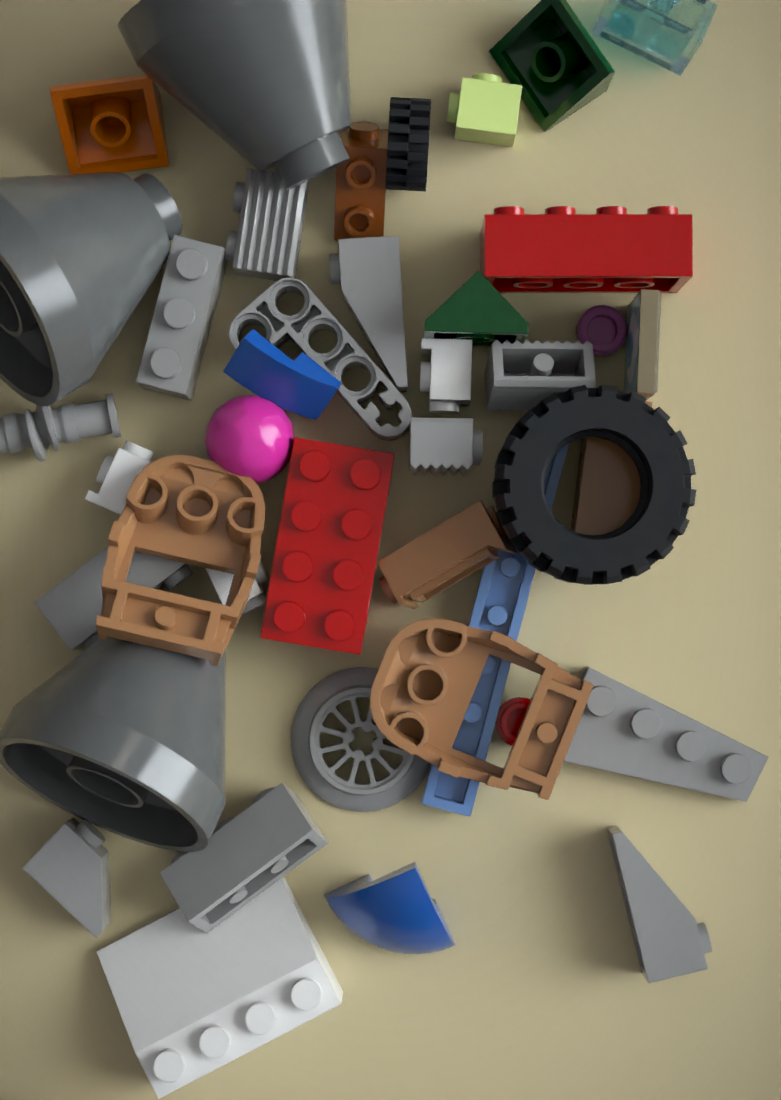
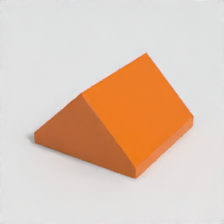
[50,74,169,174]

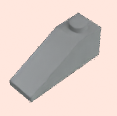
[329,236,408,393]
[607,826,712,983]

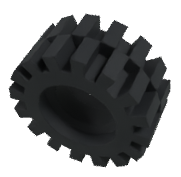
[386,97,431,192]

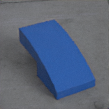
[223,329,342,420]

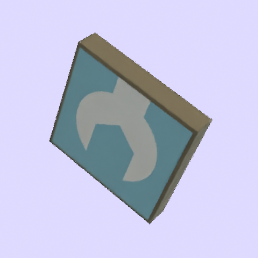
[624,289,661,401]

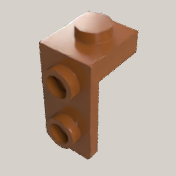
[334,122,388,242]

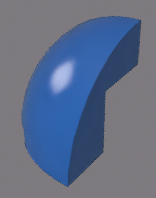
[324,862,456,954]

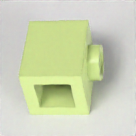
[446,73,522,147]

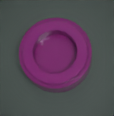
[576,305,627,357]

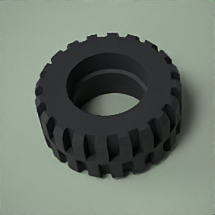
[492,384,696,585]

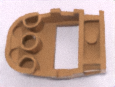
[96,455,265,666]
[370,618,594,800]

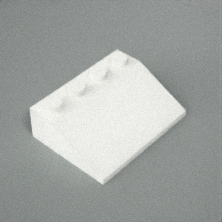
[97,876,343,1099]

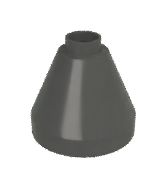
[118,0,352,190]
[0,172,182,406]
[0,593,226,852]

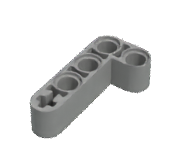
[228,277,412,441]

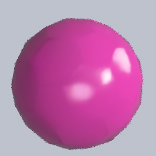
[205,395,294,484]

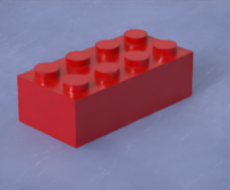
[480,206,693,293]
[260,437,395,655]

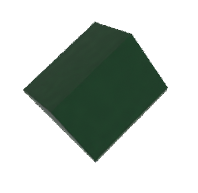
[489,0,615,132]
[423,271,529,347]

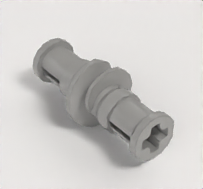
[0,393,121,461]

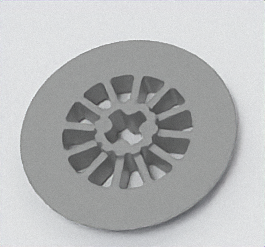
[291,667,431,812]

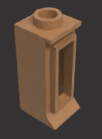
[377,500,519,609]

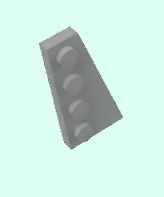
[564,667,769,802]

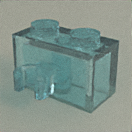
[592,0,717,76]

